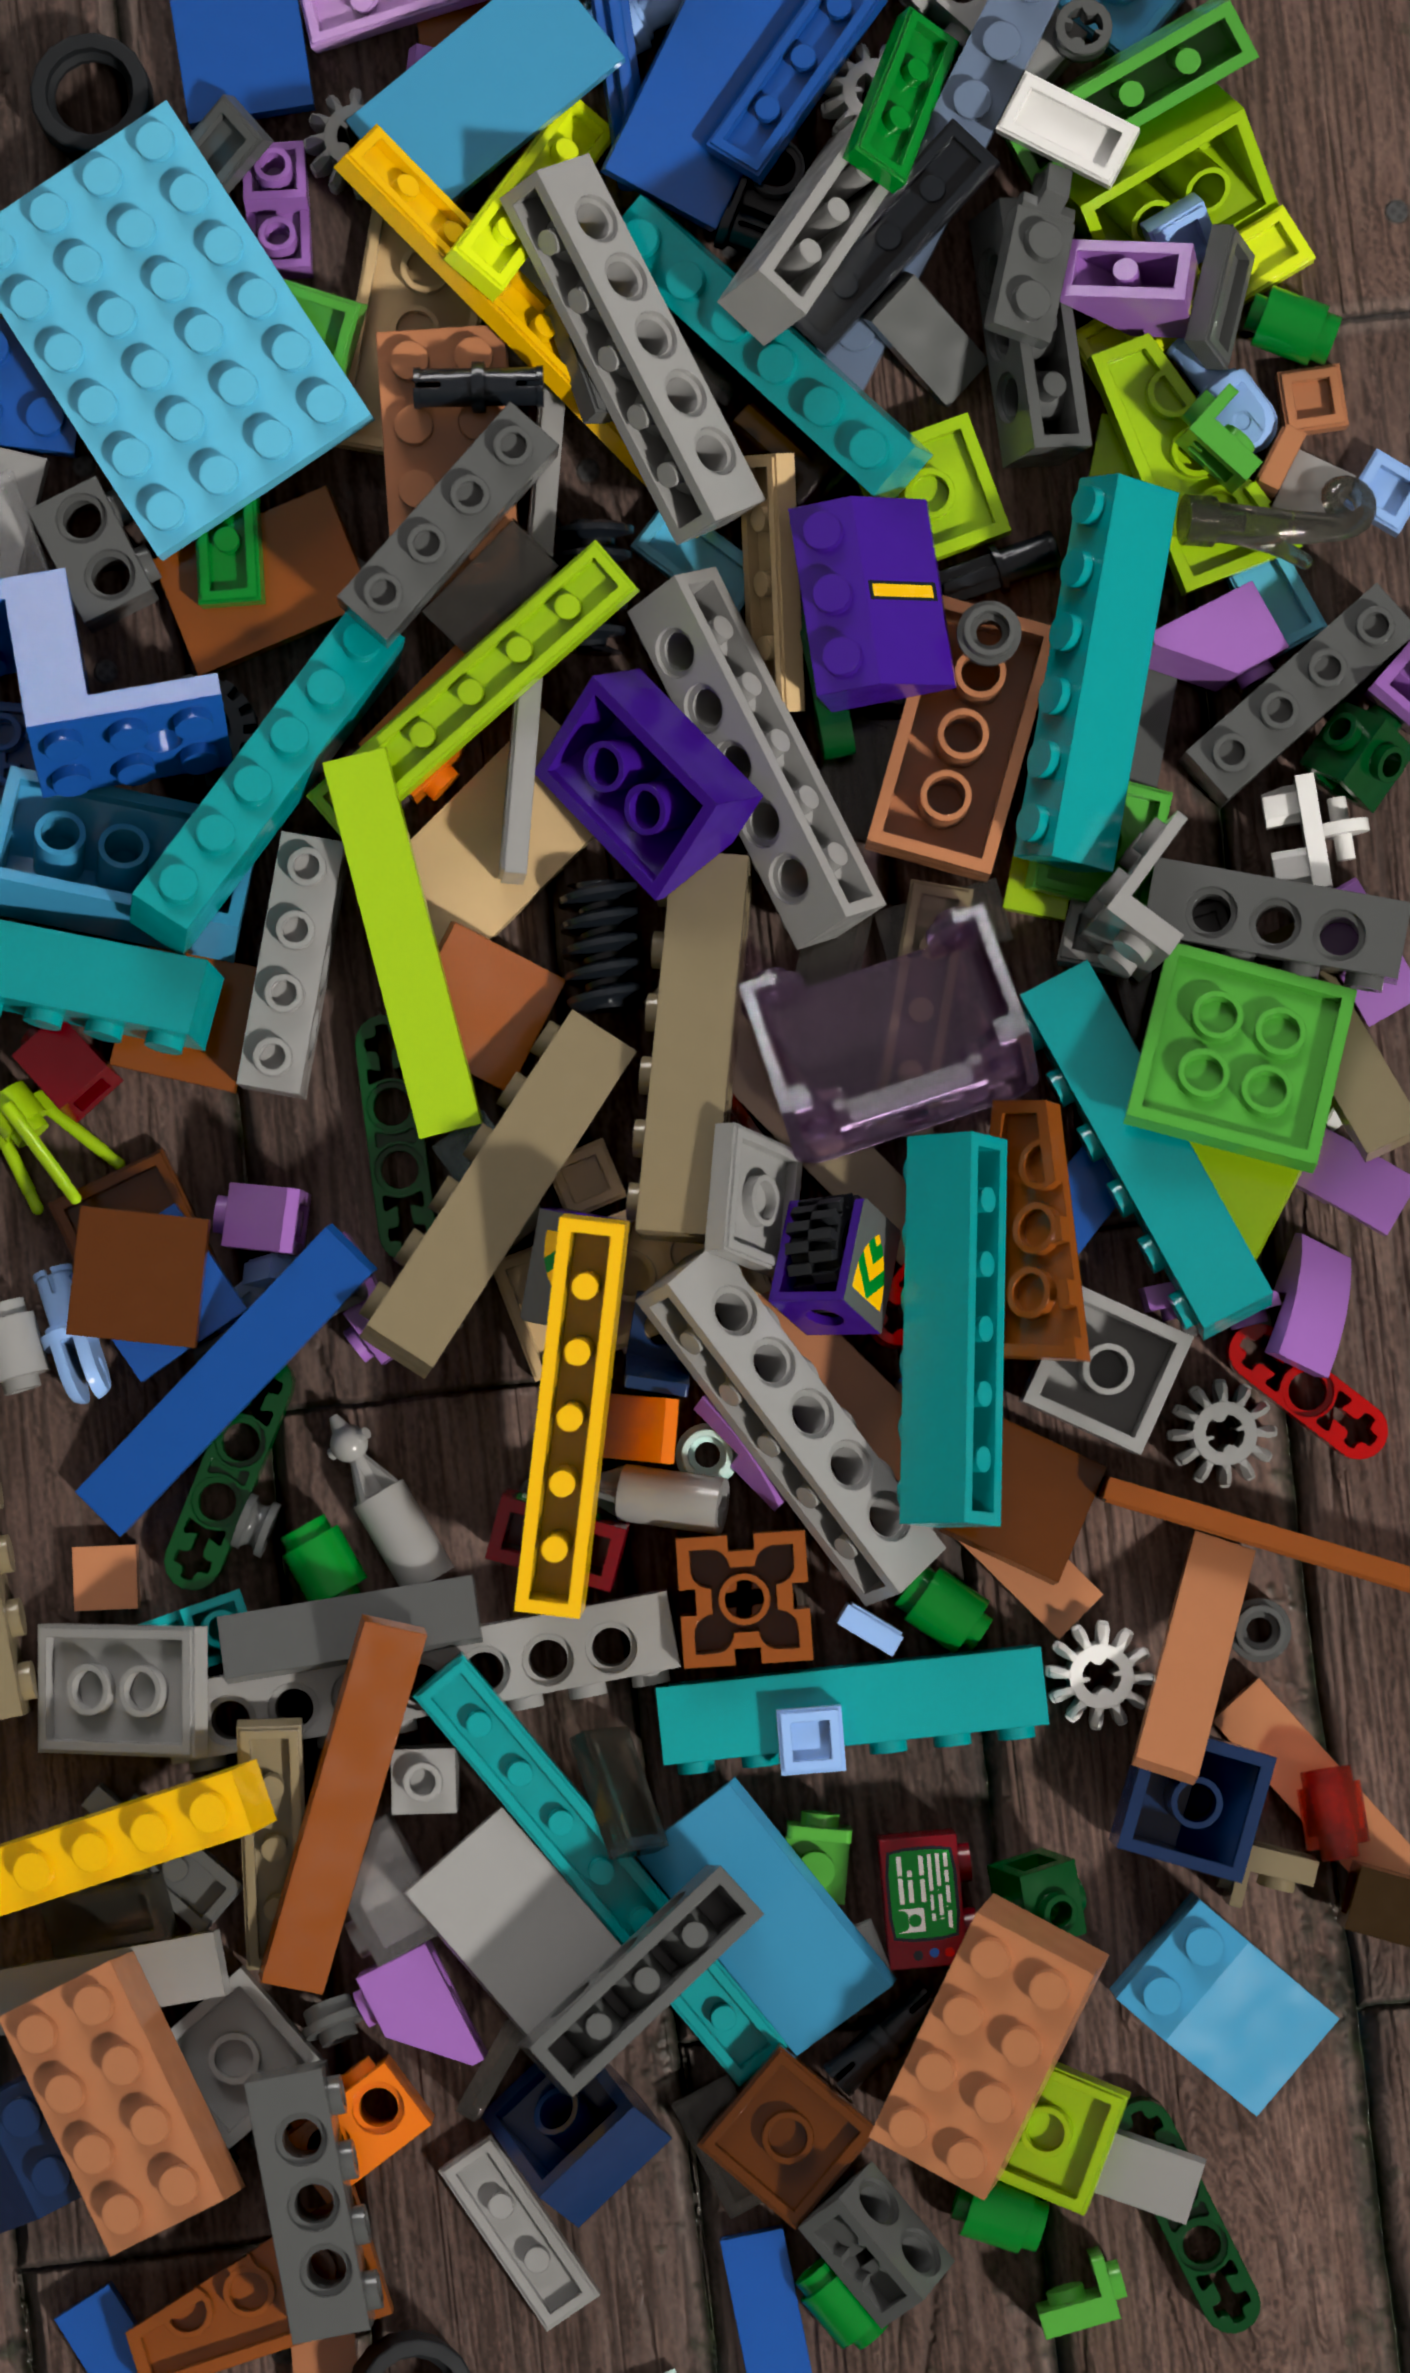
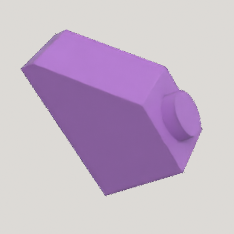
[1060,239,1200,338]
[1149,581,1289,692]
[213,1182,312,1257]
[353,1936,487,2066]

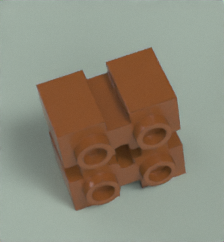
[675,1528,814,1669]

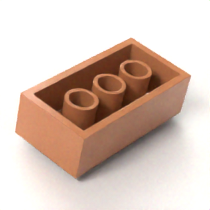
[376,325,523,595]
[864,595,1051,883]
[869,1893,1109,2201]
[0,1951,246,2257]

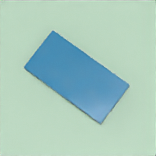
[346,0,626,203]
[636,1777,897,2057]

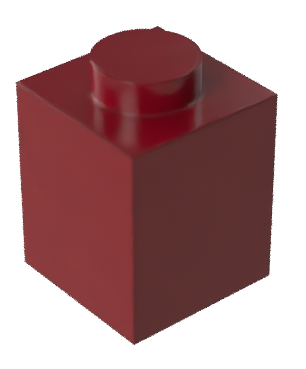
[11,1021,124,1123]

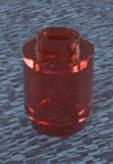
[1296,1764,1371,1862]

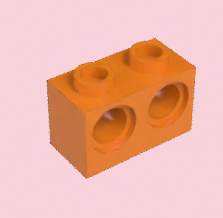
[287,2054,435,2204]

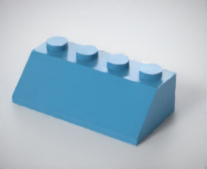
[0,765,255,963]

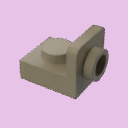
[1215,1840,1320,1908]

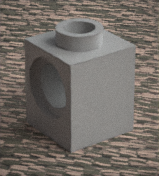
[390,1743,461,1815]

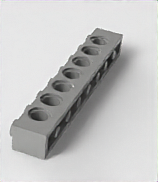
[171,1588,681,1773]

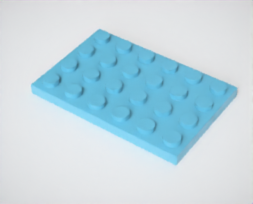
[0,100,375,561]

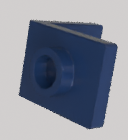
[623,1290,690,1398]

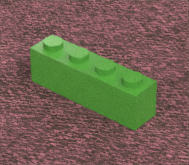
[1002,0,1259,185]

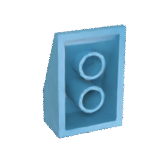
[1109,1891,1340,2117]

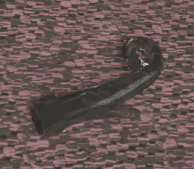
[1176,475,1377,569]

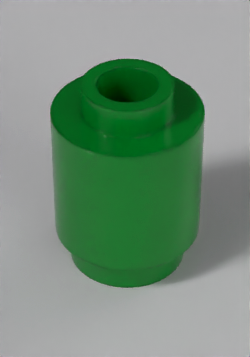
[1243,285,1342,366]
[280,1514,368,1602]
[894,1566,993,1654]
[950,2180,1050,2254]
[795,2257,888,2350]

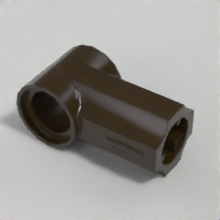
[729,396,853,507]

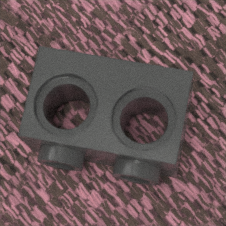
[27,476,162,634]
[798,2161,955,2329]

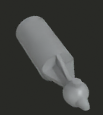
[327,1414,455,1587]
[597,1464,730,1535]

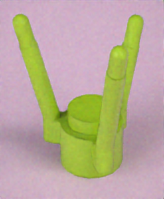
[0,1081,125,1215]

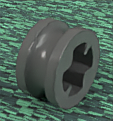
[1053,0,1113,64]
[230,1493,282,1558]

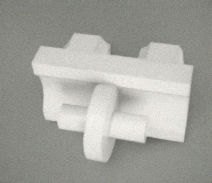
[1261,772,1370,888]

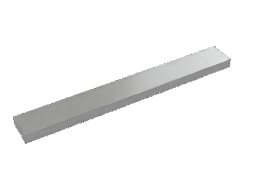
[498,383,565,885]

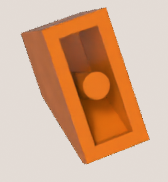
[603,1393,680,1464]

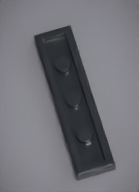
[793,118,1000,356]

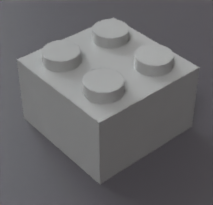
[1018,1286,1194,1455]

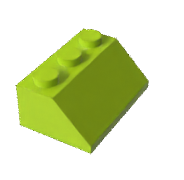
[1065,83,1279,241]

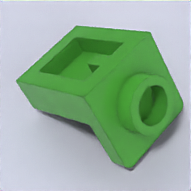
[1175,383,1263,494]
[785,1810,852,1905]
[1035,2246,1128,2340]

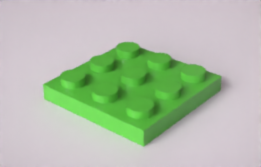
[1123,943,1357,1174]

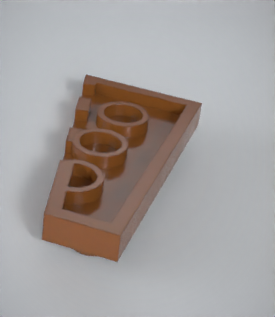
[989,1100,1091,1362]
[125,2185,394,2373]

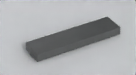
[217,1575,483,1684]

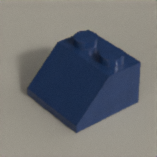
[1109,1716,1277,1884]
[480,2063,672,2228]
[0,2074,82,2234]

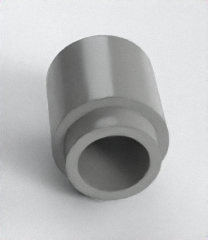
[0,1297,51,1396]

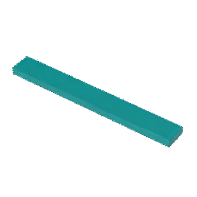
[412,1651,788,2087]

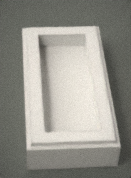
[995,71,1140,190]

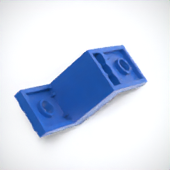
[0,568,233,798]

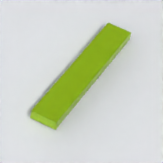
[306,540,640,837]
[322,747,483,1139]

